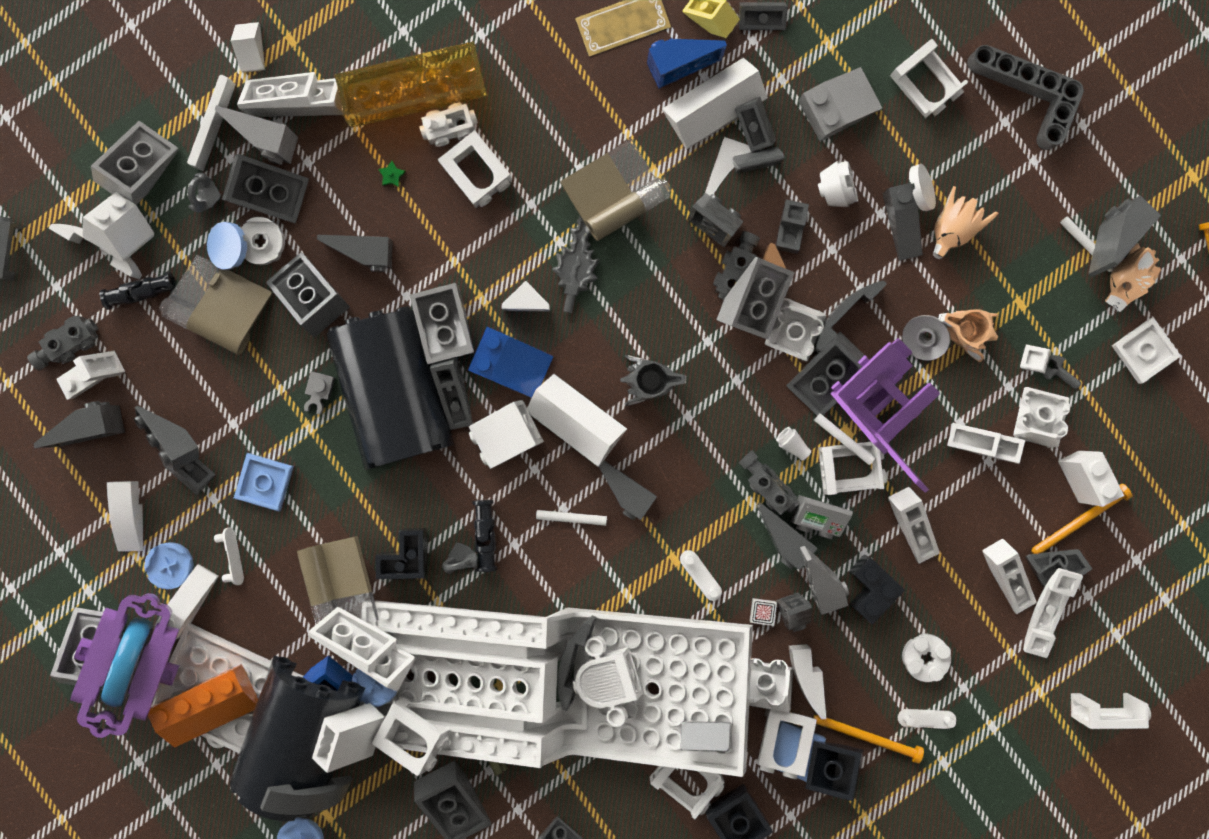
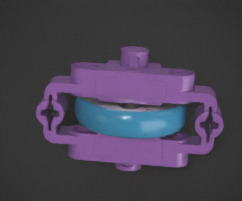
[70,593,180,738]

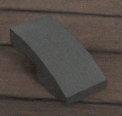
[775,199,809,254]

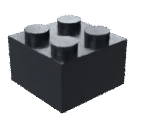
[706,783,773,839]

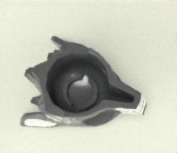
[620,355,687,406]

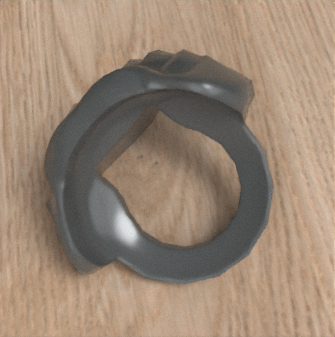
[188,173,221,212]
[442,543,478,574]

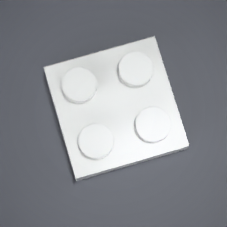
[1112,318,1181,384]

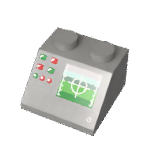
[791,495,853,539]

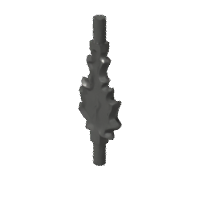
[552,216,599,313]

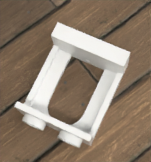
[890,39,968,118]
[438,130,512,208]
[818,442,887,495]
[1071,693,1151,729]
[372,698,450,776]
[754,708,817,779]
[650,766,725,819]

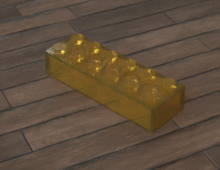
[334,41,488,128]

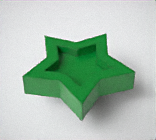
[378,161,405,188]

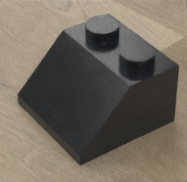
[805,741,864,801]

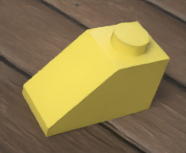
[683,0,740,38]

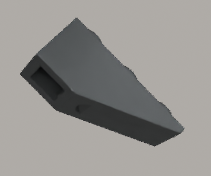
[134,406,199,471]

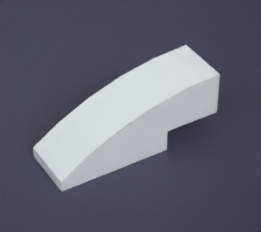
[947,423,1025,464]
[107,481,143,551]
[788,644,826,719]

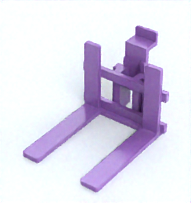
[830,338,940,493]

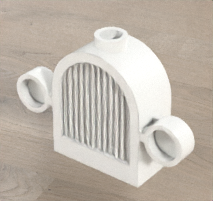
[573,635,643,727]

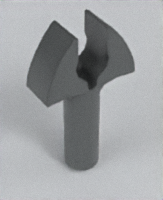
[1042,355,1081,389]

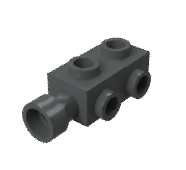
[713,231,760,300]
[27,316,98,371]
[738,450,799,515]

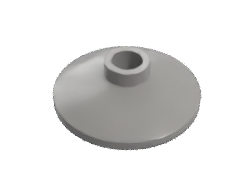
[902,315,950,360]

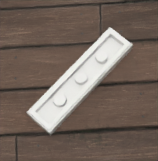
[187,75,236,171]

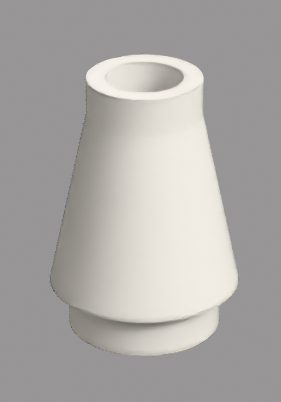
[776,427,811,461]

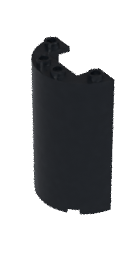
[326,306,455,470]
[230,655,366,821]

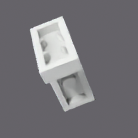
[57,351,125,400]

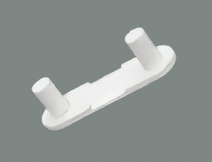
[214,527,244,585]
[680,550,722,601]
[898,709,956,729]

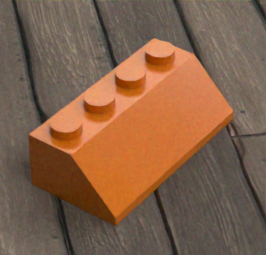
[148,664,258,748]

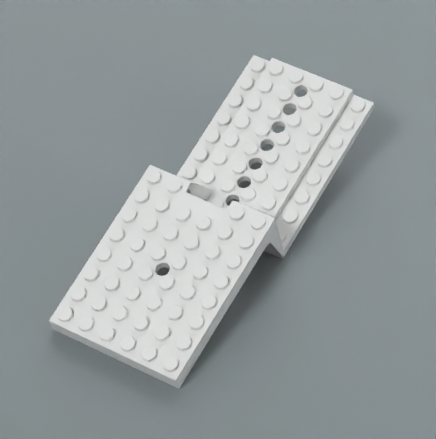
[359,600,753,777]

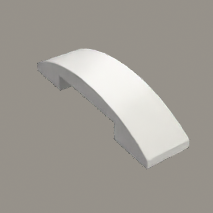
[49,224,142,279]
[1023,568,1083,658]

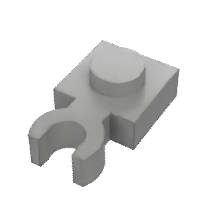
[304,371,335,415]

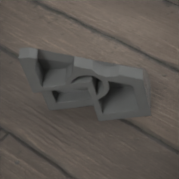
[1025,549,1092,588]

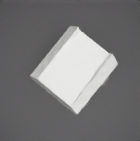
[765,298,827,361]
[1013,387,1070,448]
[749,658,793,712]

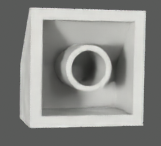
[82,192,154,262]

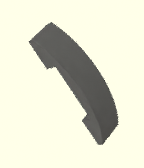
[814,281,887,353]
[558,615,597,711]
[260,776,353,815]

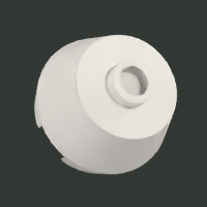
[818,161,858,207]

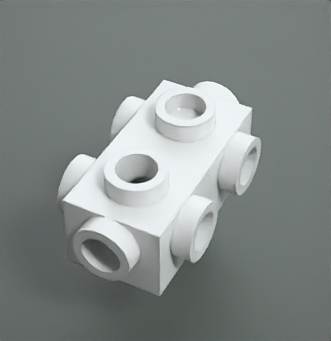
[420,103,478,147]

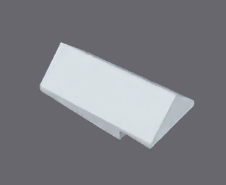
[662,58,768,149]
[237,72,345,117]
[527,374,627,467]
[308,607,415,691]

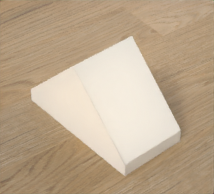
[231,22,265,73]
[502,281,550,312]

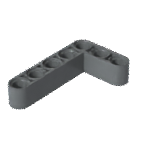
[967,45,1084,150]

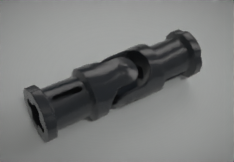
[99,271,177,310]
[472,499,497,572]

